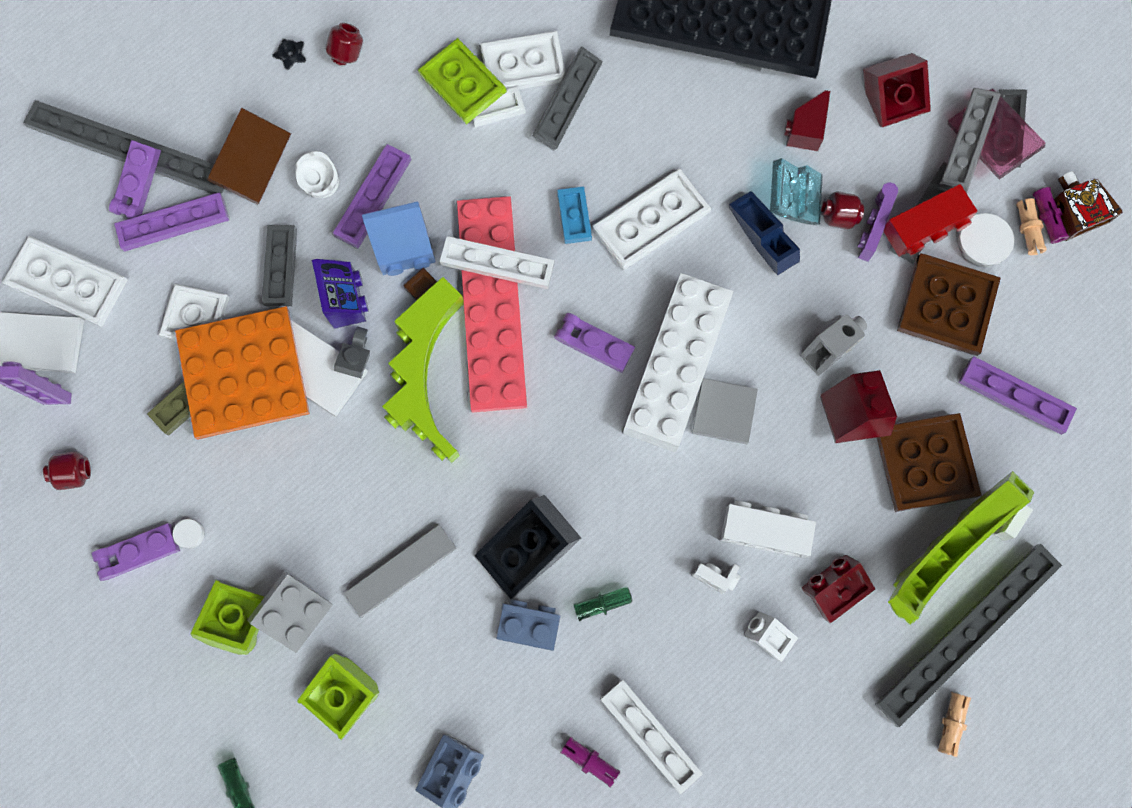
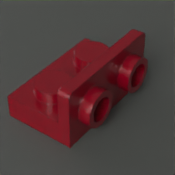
[802,555,875,624]

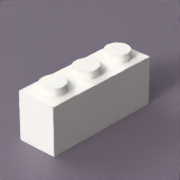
[720,501,816,559]

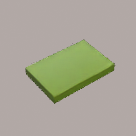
[418,38,507,125]

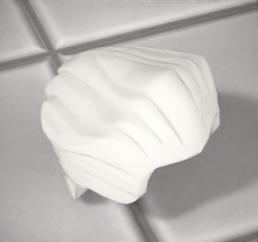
[295,151,340,198]

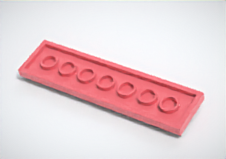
[457,196,527,413]

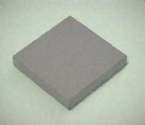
[692,378,758,444]

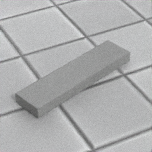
[940,87,1001,193]
[344,525,457,617]

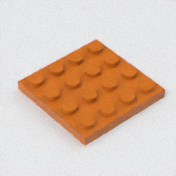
[175,306,310,440]

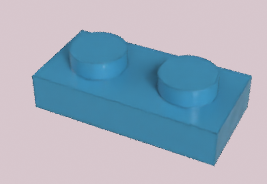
[557,186,592,244]

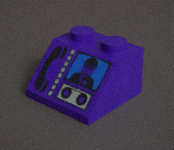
[312,259,369,329]

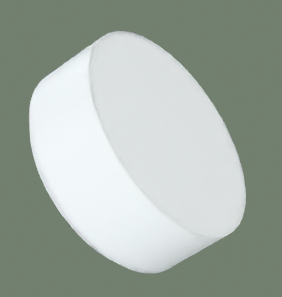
[173,519,205,549]

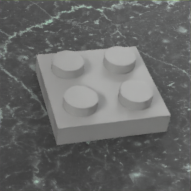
[247,571,332,653]

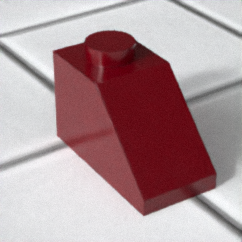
[784,90,831,151]

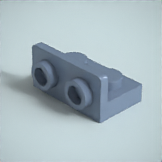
[496,599,561,651]
[415,735,484,808]

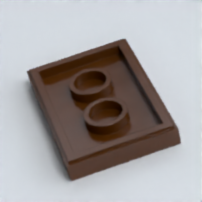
[207,107,292,205]

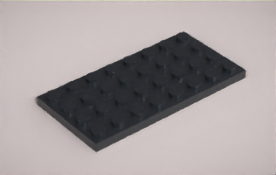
[609,0,832,79]

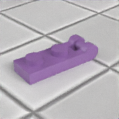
[109,140,161,219]
[857,182,898,262]
[554,313,635,373]
[91,523,180,581]

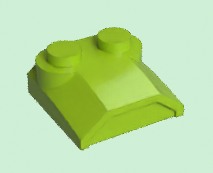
[190,580,264,655]
[297,653,380,740]

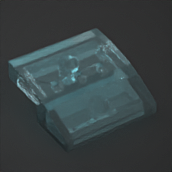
[770,158,823,226]

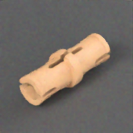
[1016,198,1047,255]
[937,692,971,757]

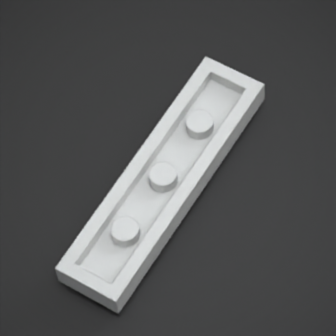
[440,236,555,289]
[600,679,703,795]

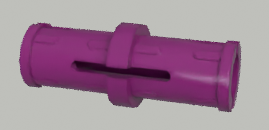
[1032,187,1069,244]
[560,736,620,788]

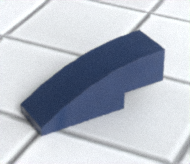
[729,191,800,276]

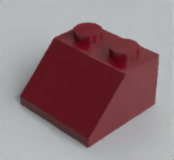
[863,53,931,128]
[820,370,897,443]

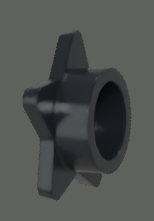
[273,38,306,70]

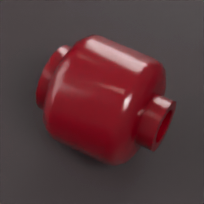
[325,23,363,66]
[821,191,864,229]
[43,452,91,490]

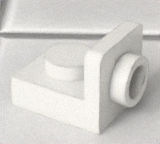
[994,506,1033,541]
[692,563,740,594]
[744,612,798,662]

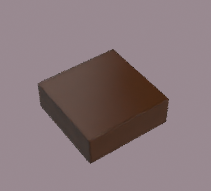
[403,267,437,301]

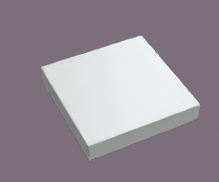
[159,284,230,341]

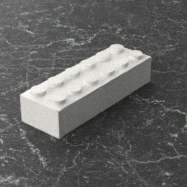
[623,273,734,452]

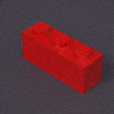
[883,184,978,257]

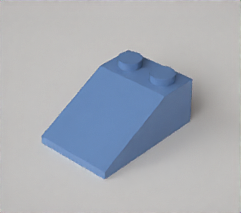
[362,201,436,276]

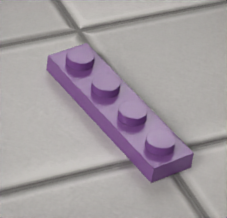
[333,144,411,249]
[114,192,229,252]
[958,356,1077,435]
[0,362,72,405]

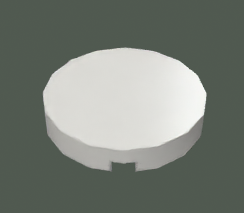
[957,213,1015,267]

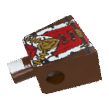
[1054,171,1123,241]

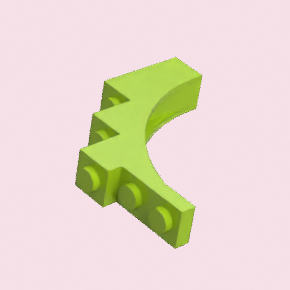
[382,277,464,463]
[888,471,1034,625]

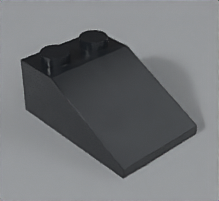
[474,495,581,599]

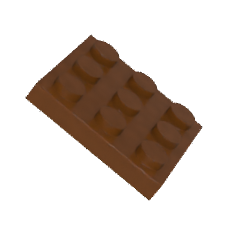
[897,253,1001,356]
[877,413,982,512]

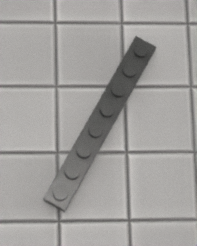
[23,100,224,194]
[875,544,1062,728]

